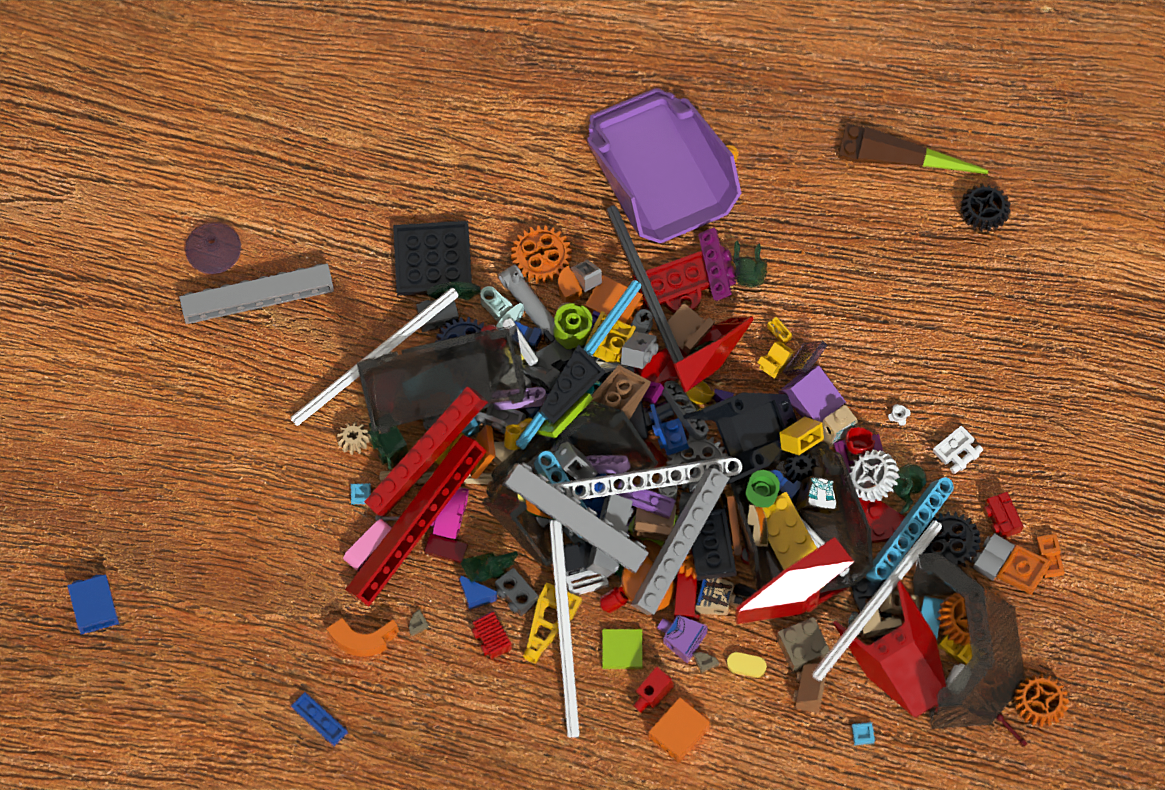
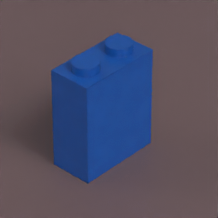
[67,574,120,635]

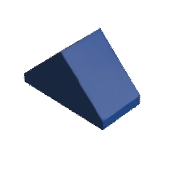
[460,576,497,610]

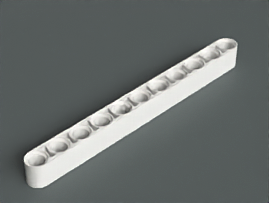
[549,457,742,500]

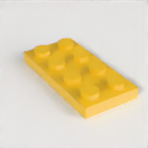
[763,492,817,570]

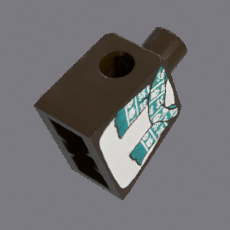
[796,467,839,515]

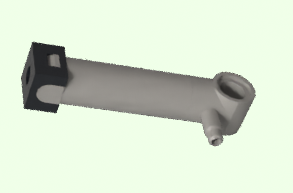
[498,264,556,345]

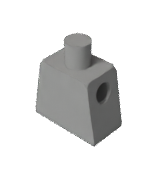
[554,442,598,480]

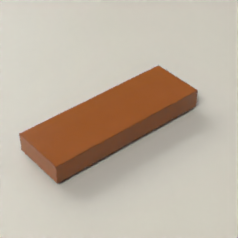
[725,496,742,556]

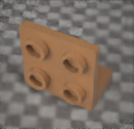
[667,304,715,356]
[632,504,676,542]

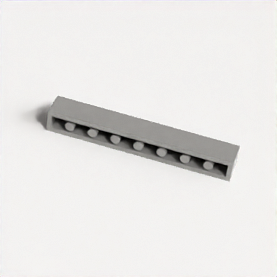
[179,264,334,324]
[503,463,649,573]
[630,468,729,615]

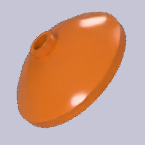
[621,556,677,611]

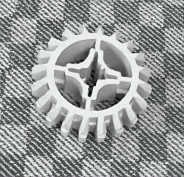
[847,450,900,502]

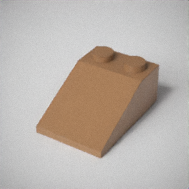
[586,365,651,433]

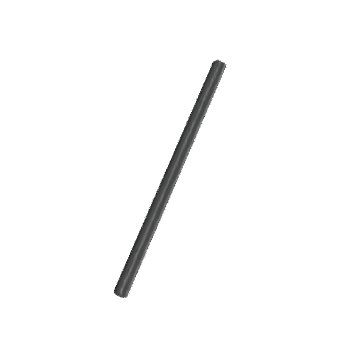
[607,205,683,364]

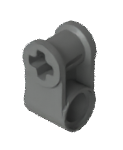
[630,309,653,334]

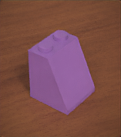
[778,365,846,422]

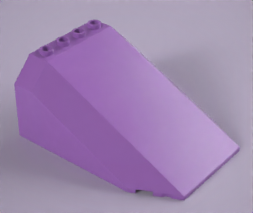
[588,88,741,243]

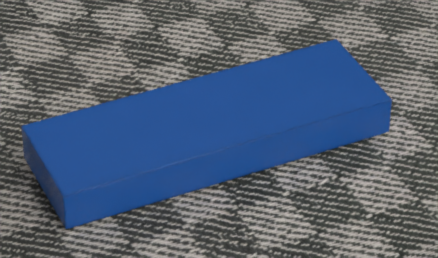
[291,692,348,747]

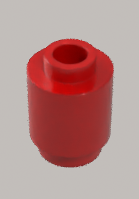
[600,587,629,613]

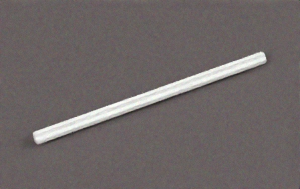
[291,288,459,426]
[550,520,579,738]
[812,520,942,681]

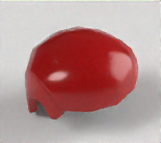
[845,427,875,455]

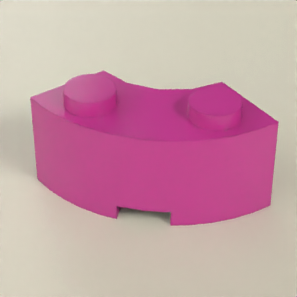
[431,487,469,539]

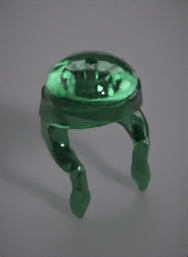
[733,240,767,288]
[893,463,927,514]

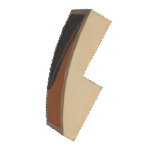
[747,505,768,546]

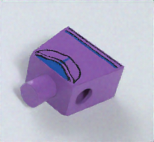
[657,616,708,663]

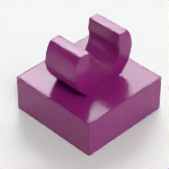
[641,382,664,405]

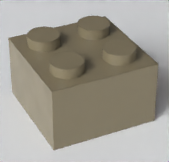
[776,617,830,674]

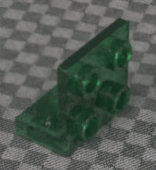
[460,551,519,583]

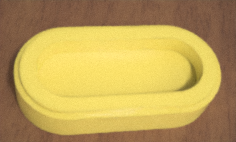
[727,652,766,678]

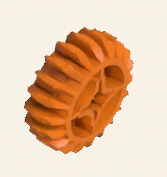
[937,592,989,646]
[1014,674,1069,728]

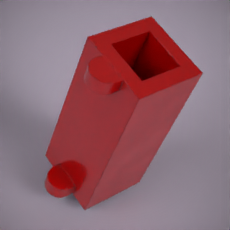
[674,570,700,621]

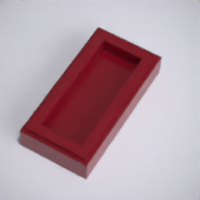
[424,534,468,564]

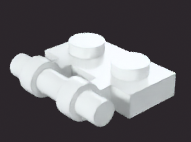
[932,425,983,474]

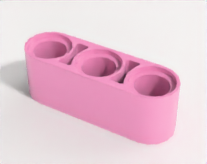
[343,519,392,572]

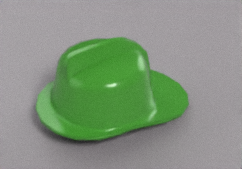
[746,470,780,508]

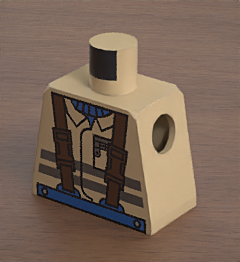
[695,578,743,615]

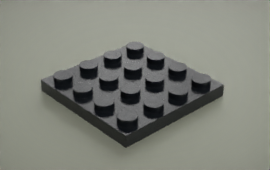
[393,221,472,296]

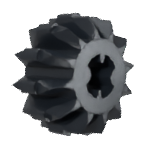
[784,453,817,483]

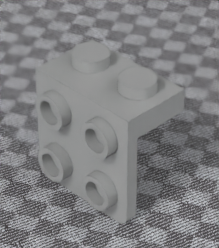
[475,401,526,435]

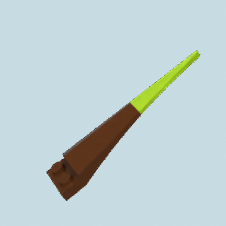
[838,123,989,174]

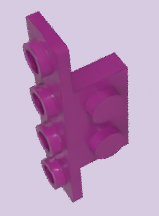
[699,227,736,301]

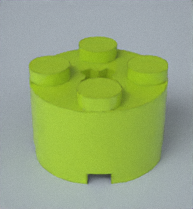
[553,303,592,349]

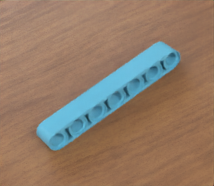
[866,477,954,583]

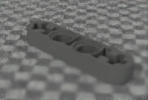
[662,381,709,440]

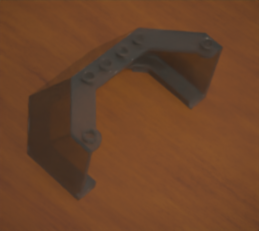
[357,325,527,434]
[482,401,658,566]
[912,553,1025,729]

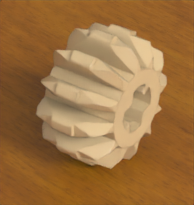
[337,421,370,455]

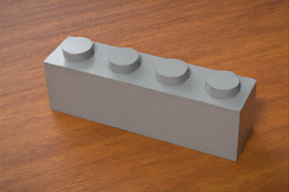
[586,494,633,577]

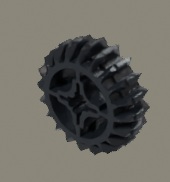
[960,183,1011,233]

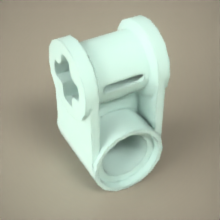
[480,286,513,322]

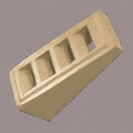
[880,590,920,615]

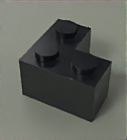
[563,542,592,577]

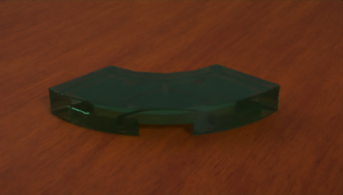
[427,282,481,300]

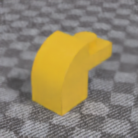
[757,341,795,378]

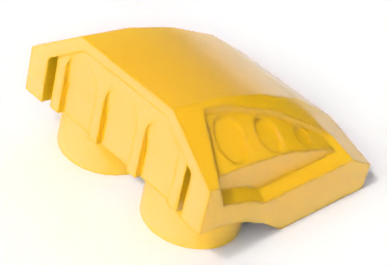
[585,311,636,363]

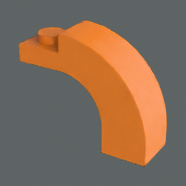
[326,618,399,657]

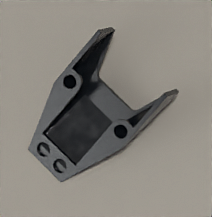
[683,393,797,484]

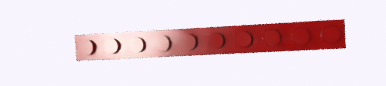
[345,435,487,607]

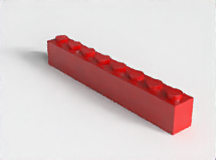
[364,386,488,517]

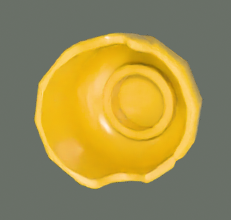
[686,381,714,405]

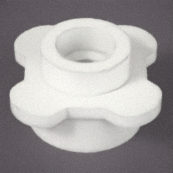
[888,404,911,426]

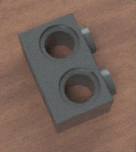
[495,568,539,617]

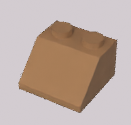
[793,663,826,713]

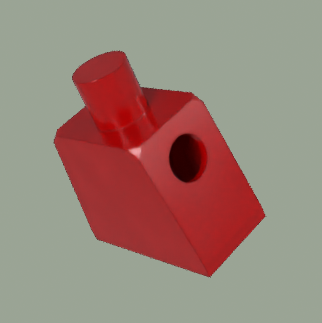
[632,666,675,713]

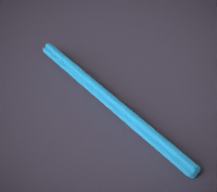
[516,280,641,449]

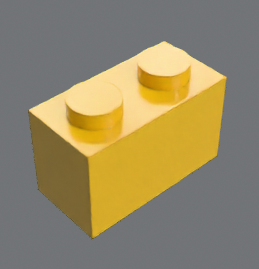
[780,417,824,455]

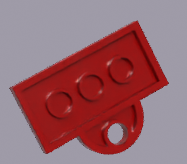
[633,251,711,313]

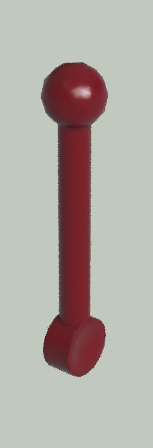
[996,714,1027,747]

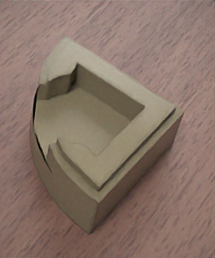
[409,609,429,637]
[693,652,719,673]

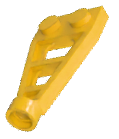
[523,582,582,663]

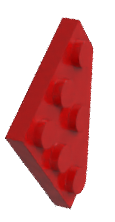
[840,489,905,546]

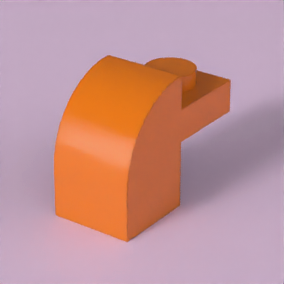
[558,266,582,303]

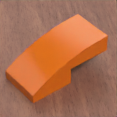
[1037,534,1065,578]

